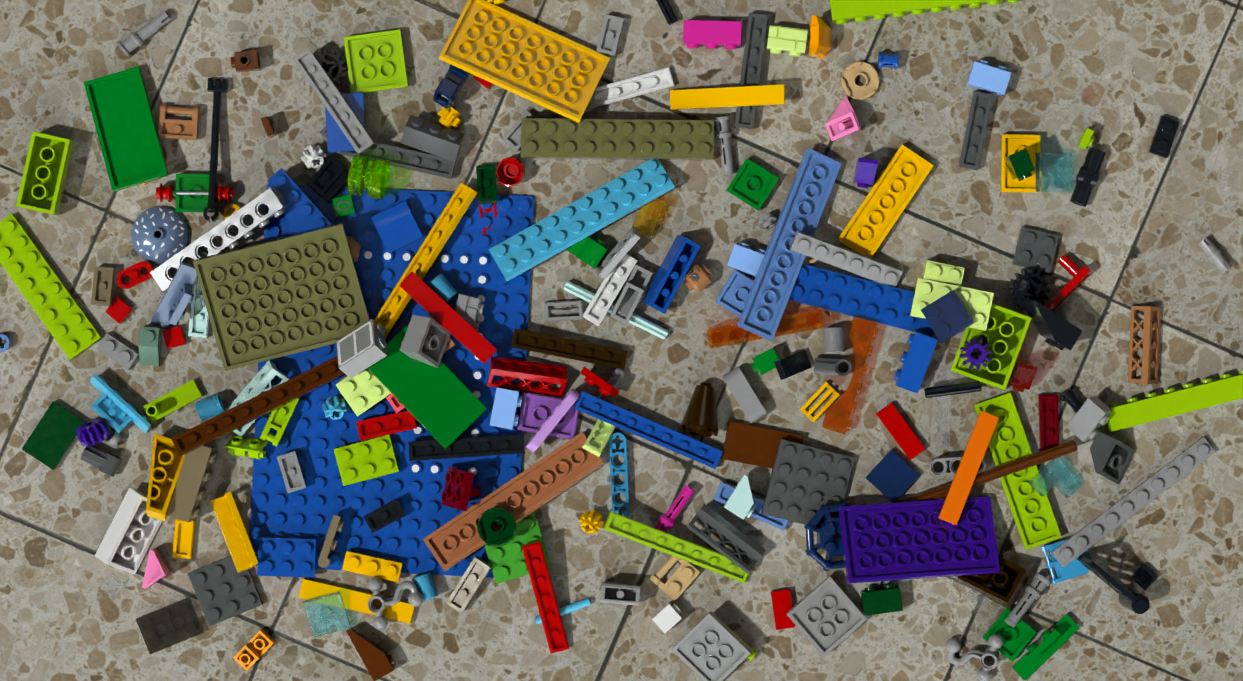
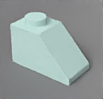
[723,475,754,520]

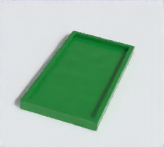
[84,66,169,192]
[367,326,487,449]

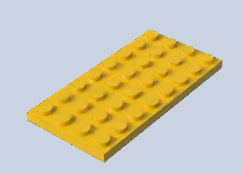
[439,0,610,123]

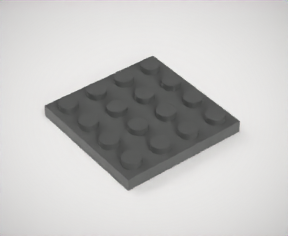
[761,439,855,528]

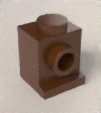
[231,50,261,73]

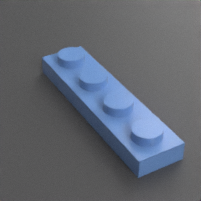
[714,482,788,531]

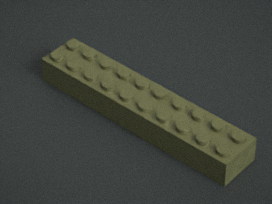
[521,118,714,160]

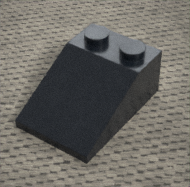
[1021,296,1082,351]

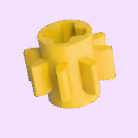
[438,107,461,129]
[579,510,604,534]

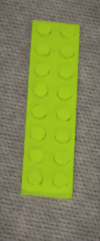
[0,214,102,360]
[974,392,1062,550]

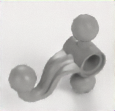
[368,577,423,630]
[946,634,1003,681]

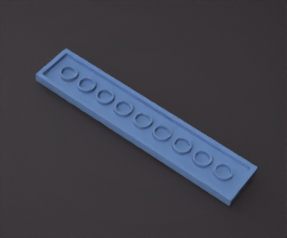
[736,148,842,341]

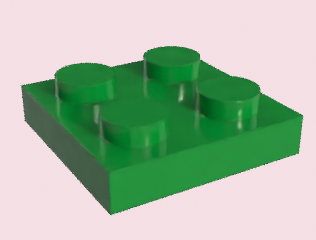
[726,158,779,211]
[982,608,1037,662]

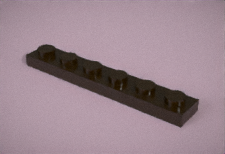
[511,328,627,369]

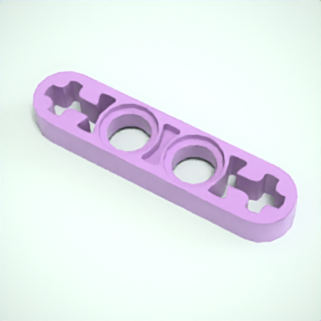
[525,388,580,453]

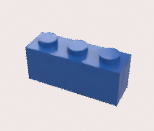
[894,329,938,394]

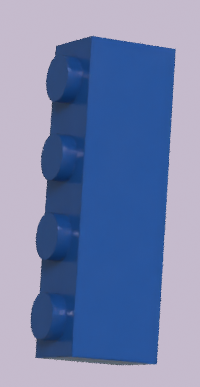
[642,235,701,314]

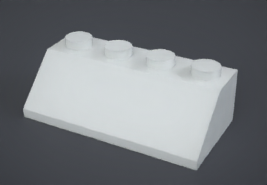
[95,487,162,575]

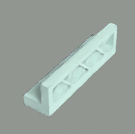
[225,360,290,436]

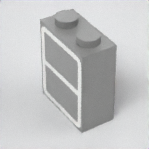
[336,319,387,378]

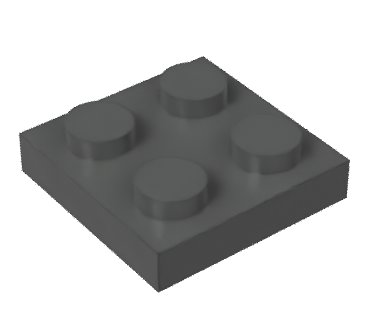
[1012,227,1059,273]

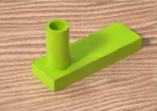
[142,379,203,423]

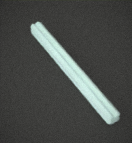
[564,281,669,339]

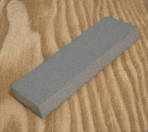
[597,226,640,279]

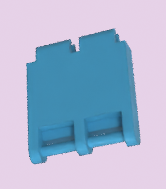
[1040,538,1092,584]

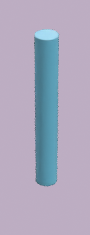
[535,598,591,625]

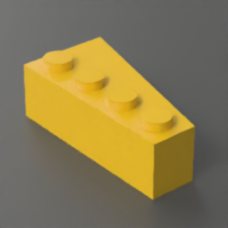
[146,434,186,522]

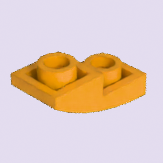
[233,629,276,671]

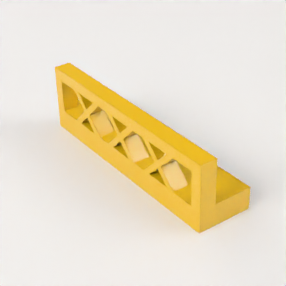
[210,491,258,573]

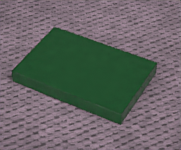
[22,401,85,470]

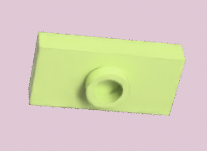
[582,419,616,457]

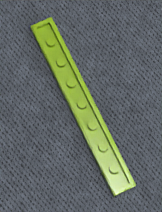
[603,511,749,583]

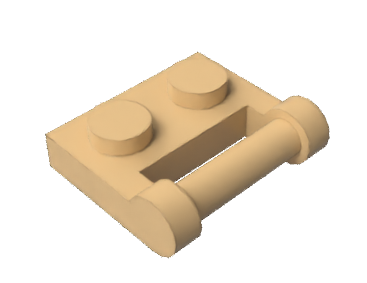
[649,556,700,601]

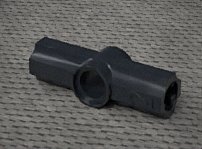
[1070,147,1106,207]

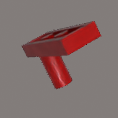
[1045,254,1091,311]

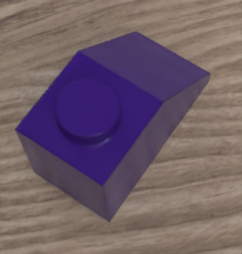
[853,158,878,188]

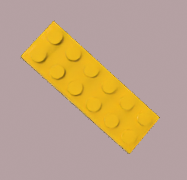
[837,144,934,258]

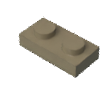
[91,267,115,307]

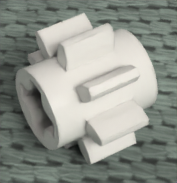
[301,145,326,169]

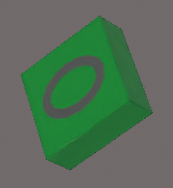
[332,194,355,218]

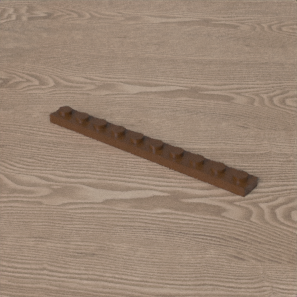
[171,356,345,457]

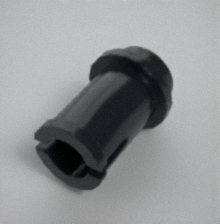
[1061,388,1084,413]

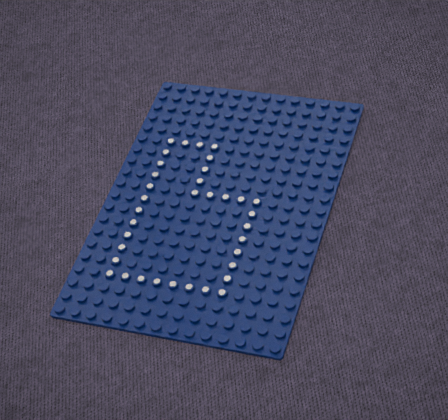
[250,184,534,578]

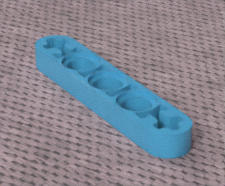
[609,432,630,518]

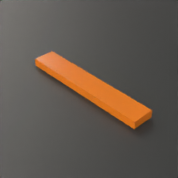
[938,411,999,525]

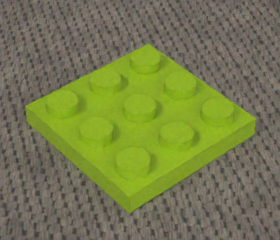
[343,29,409,93]

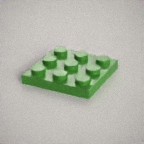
[484,512,552,584]

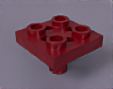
[441,467,481,511]

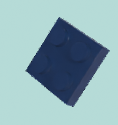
[921,290,974,343]

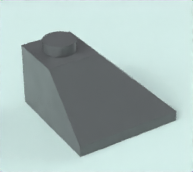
[1090,432,1136,484]

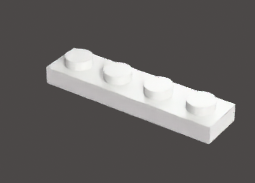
[582,254,638,326]

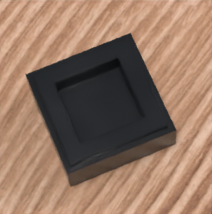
[1130,563,1158,591]

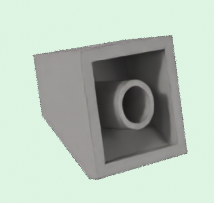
[400,315,451,368]

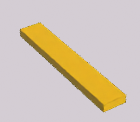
[670,84,785,110]
[299,578,415,623]

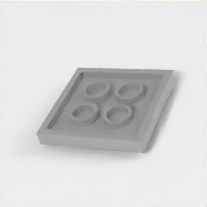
[786,576,867,657]
[672,611,752,681]

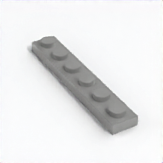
[293,48,374,154]
[790,230,903,287]

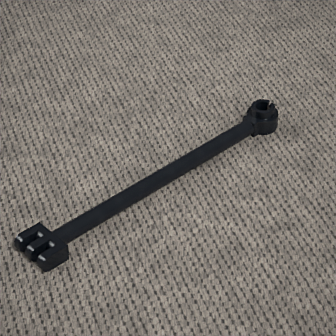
[203,78,228,222]

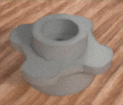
[759,213,777,229]

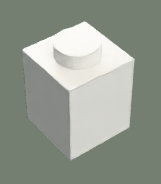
[652,603,682,633]

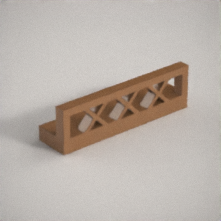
[1128,306,1161,384]

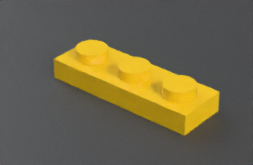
[342,551,403,582]

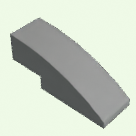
[610,265,653,325]

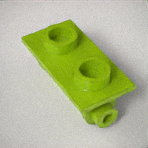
[225,436,268,460]

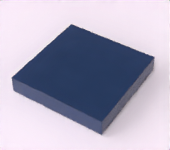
[865,450,920,503]

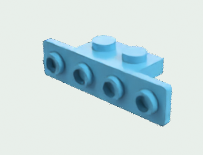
[90,374,151,433]

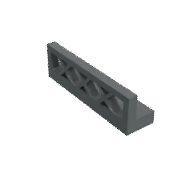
[687,504,766,574]

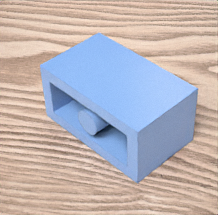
[966,60,1011,96]
[727,242,765,277]
[490,387,523,430]

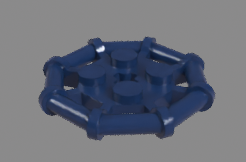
[804,501,851,571]

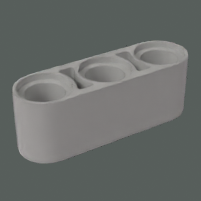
[722,367,767,424]
[928,456,986,476]

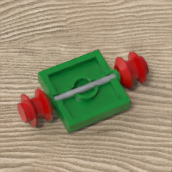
[156,174,234,213]

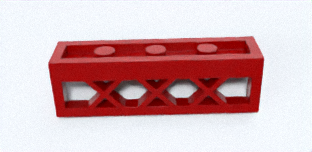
[487,356,567,396]

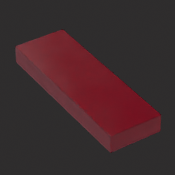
[1038,394,1059,452]

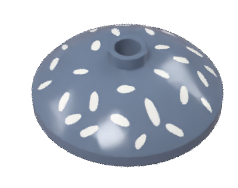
[131,206,189,264]

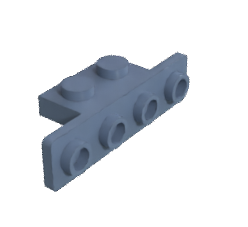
[151,262,197,329]

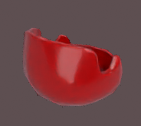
[496,157,525,187]

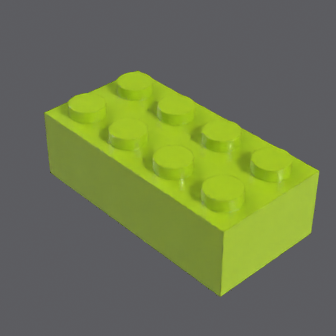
[16,131,74,216]

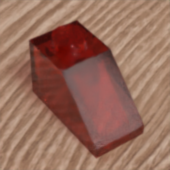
[1008,363,1037,392]

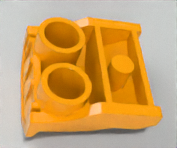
[809,15,832,58]

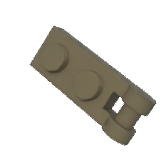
[318,514,344,568]

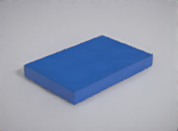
[325,93,367,153]

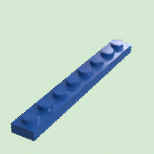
[574,391,723,469]

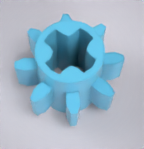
[322,396,347,420]

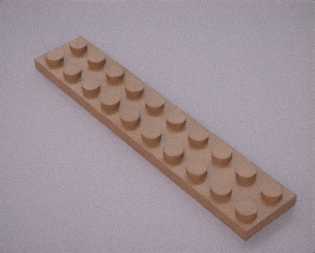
[423,432,604,572]

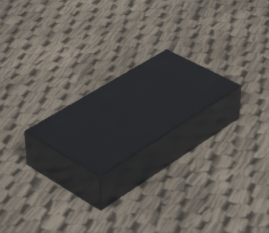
[774,350,812,380]

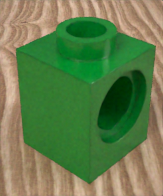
[751,348,779,375]

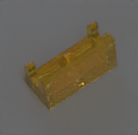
[631,198,669,239]

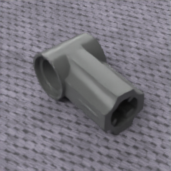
[814,358,852,376]
[81,446,122,477]

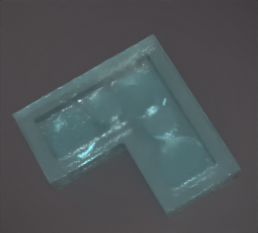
[1029,457,1081,498]

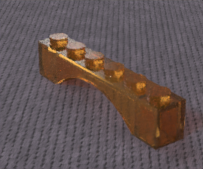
[706,309,824,349]
[822,317,878,434]

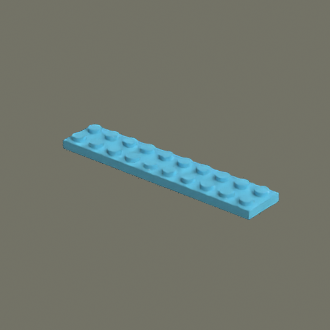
[489,159,675,281]

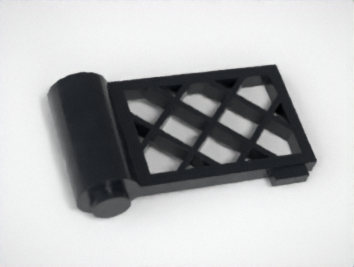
[1077,555,1150,614]

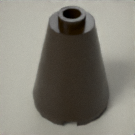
[680,382,718,437]

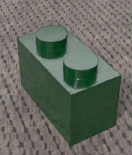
[1004,149,1035,181]
[860,584,903,616]

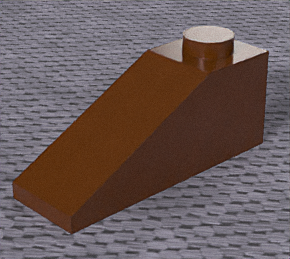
[346,628,396,681]

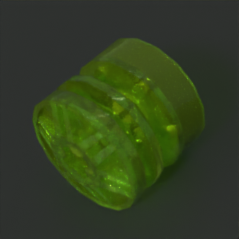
[348,155,390,200]

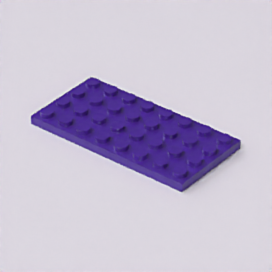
[838,496,1000,584]

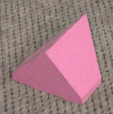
[825,95,861,141]
[142,549,171,588]

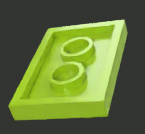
[334,434,399,486]

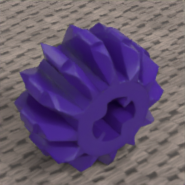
[960,338,993,371]
[76,418,110,446]

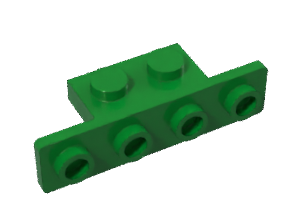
[1012,614,1079,680]

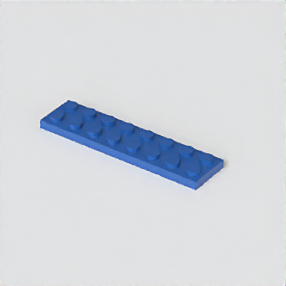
[789,264,934,335]

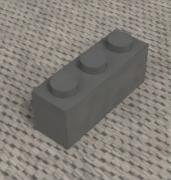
[401,115,465,162]

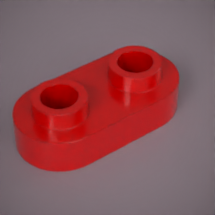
[117,261,154,289]

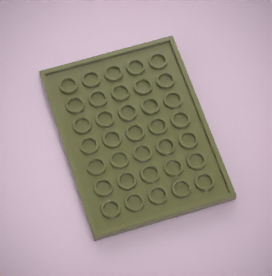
[193,223,370,371]

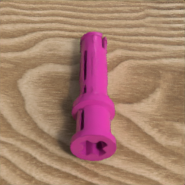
[655,485,695,533]

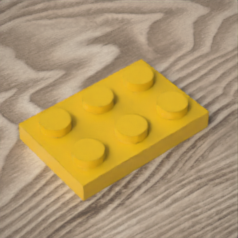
[1000,134,1040,193]

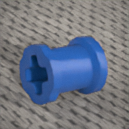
[878,52,898,69]

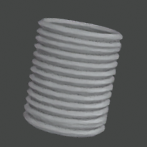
[823,327,845,353]

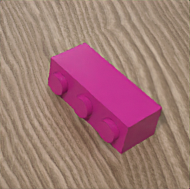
[683,20,741,50]

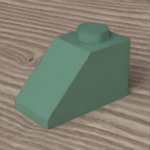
[139,326,163,366]

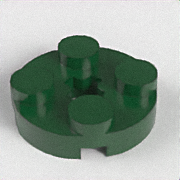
[477,507,516,547]

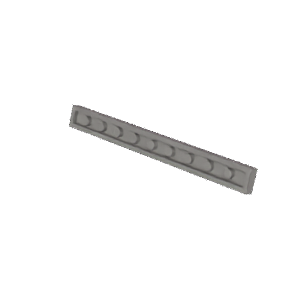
[1051,437,1215,568]

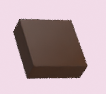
[261,116,276,138]

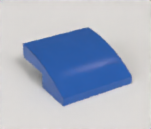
[371,200,423,253]

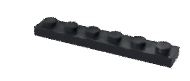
[408,434,525,461]

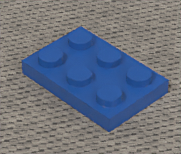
[257,537,317,578]

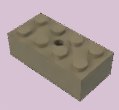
[167,444,219,522]

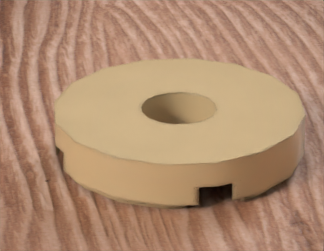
[841,61,879,100]

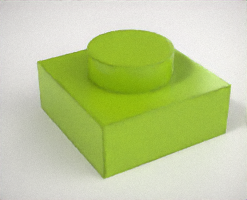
[1076,128,1095,150]

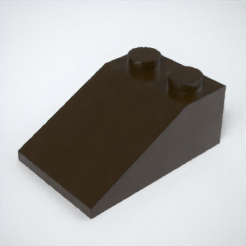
[958,556,1030,610]

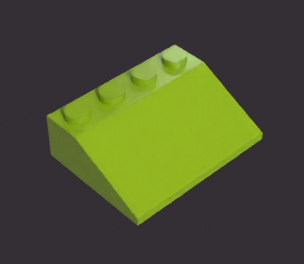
[950,304,1032,391]

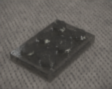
[136,597,204,654]

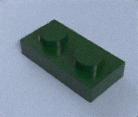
[476,164,498,204]

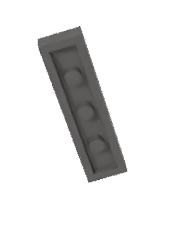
[958,91,993,170]

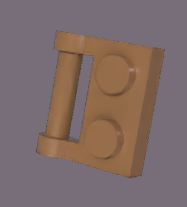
[158,104,200,141]

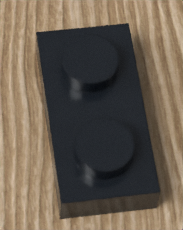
[1148,116,1180,159]
[363,498,407,533]

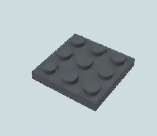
[187,556,263,627]

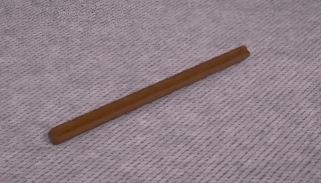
[895,440,1078,503]

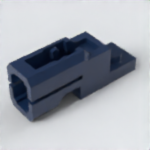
[433,65,471,108]

